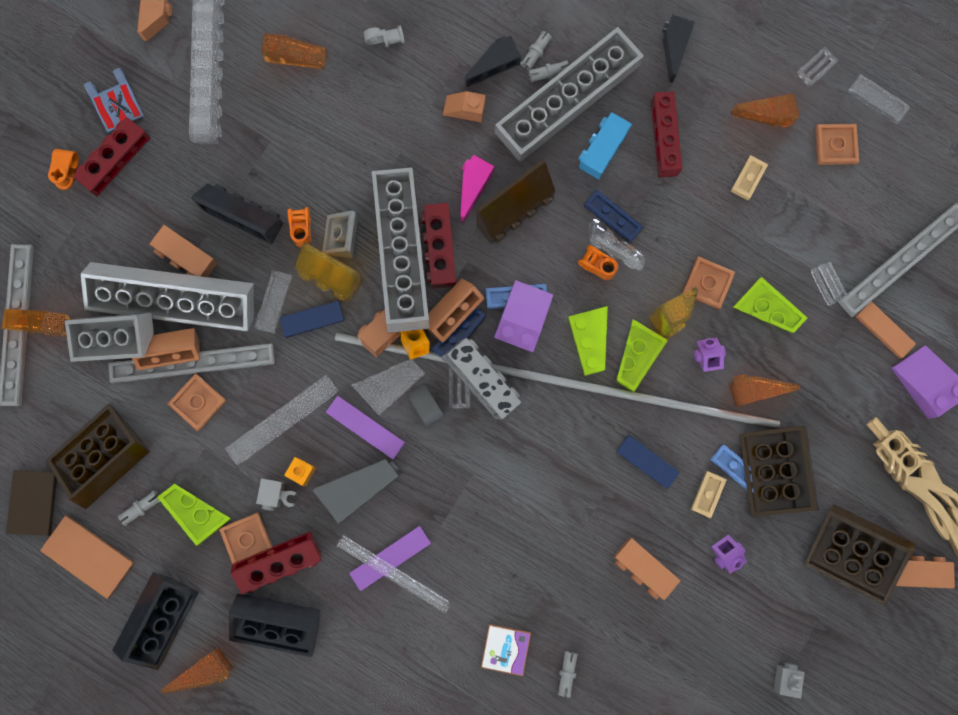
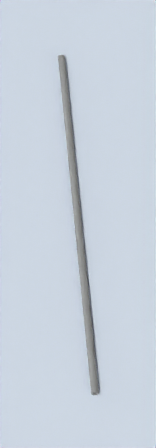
[335,333,780,429]

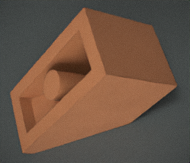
[137,0,172,41]
[443,91,486,123]

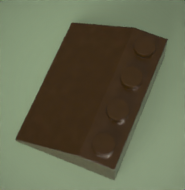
[476,159,555,244]
[46,404,150,509]
[740,426,819,517]
[803,504,916,606]

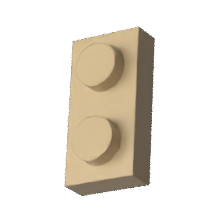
[731,155,768,200]
[690,471,727,518]

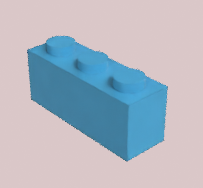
[578,112,632,180]

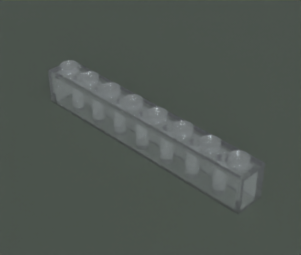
[189,0,224,144]

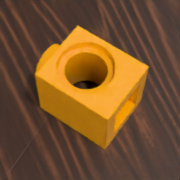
[401,329,429,360]
[284,457,316,486]

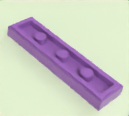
[326,395,405,460]
[349,526,431,591]

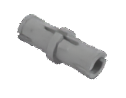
[520,31,552,70]
[528,60,568,83]
[118,490,161,526]
[557,651,578,698]

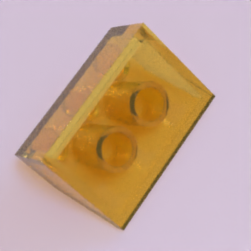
[295,242,362,301]
[648,287,698,339]

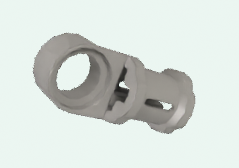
[363,25,405,47]

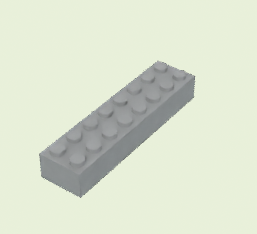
[495,27,644,162]
[372,168,429,333]
[81,262,254,331]

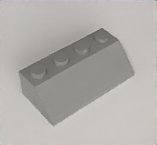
[65,312,154,362]

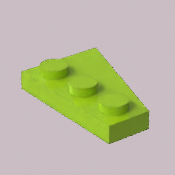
[732,277,807,333]
[568,306,608,376]
[617,319,668,392]
[157,484,231,546]

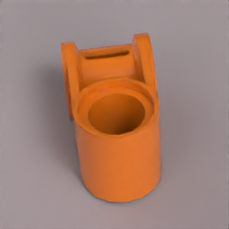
[48,149,79,190]
[288,207,311,248]
[577,245,618,280]

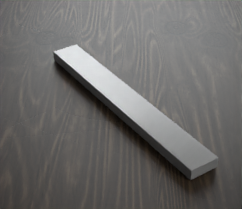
[838,203,958,317]
[0,244,34,407]
[108,343,275,384]

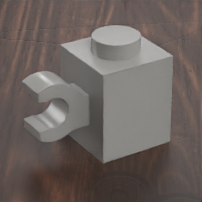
[256,479,297,511]
[773,663,805,699]

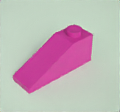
[461,155,494,222]

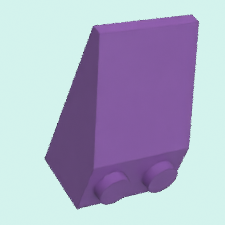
[494,280,553,352]
[892,345,958,419]

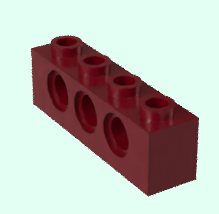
[651,91,682,178]
[72,117,151,197]
[421,203,456,289]
[231,531,321,594]

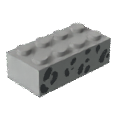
[442,338,521,419]

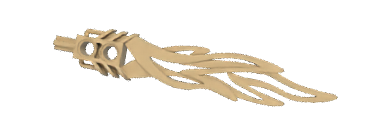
[866,417,958,557]

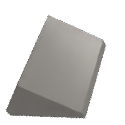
[322,211,359,258]

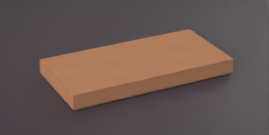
[40,515,135,599]

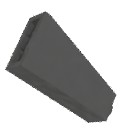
[313,459,400,524]

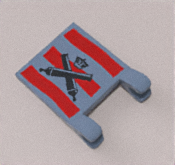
[84,68,144,134]

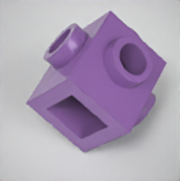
[694,338,726,372]
[711,534,747,574]

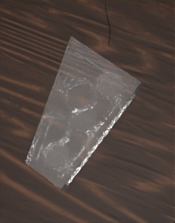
[589,218,645,271]
[352,359,425,416]

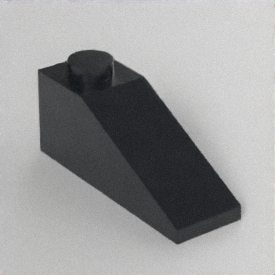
[662,14,695,83]
[465,36,521,87]

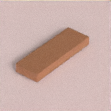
[855,301,916,359]

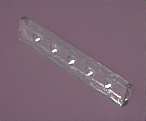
[225,375,339,465]
[336,535,450,614]

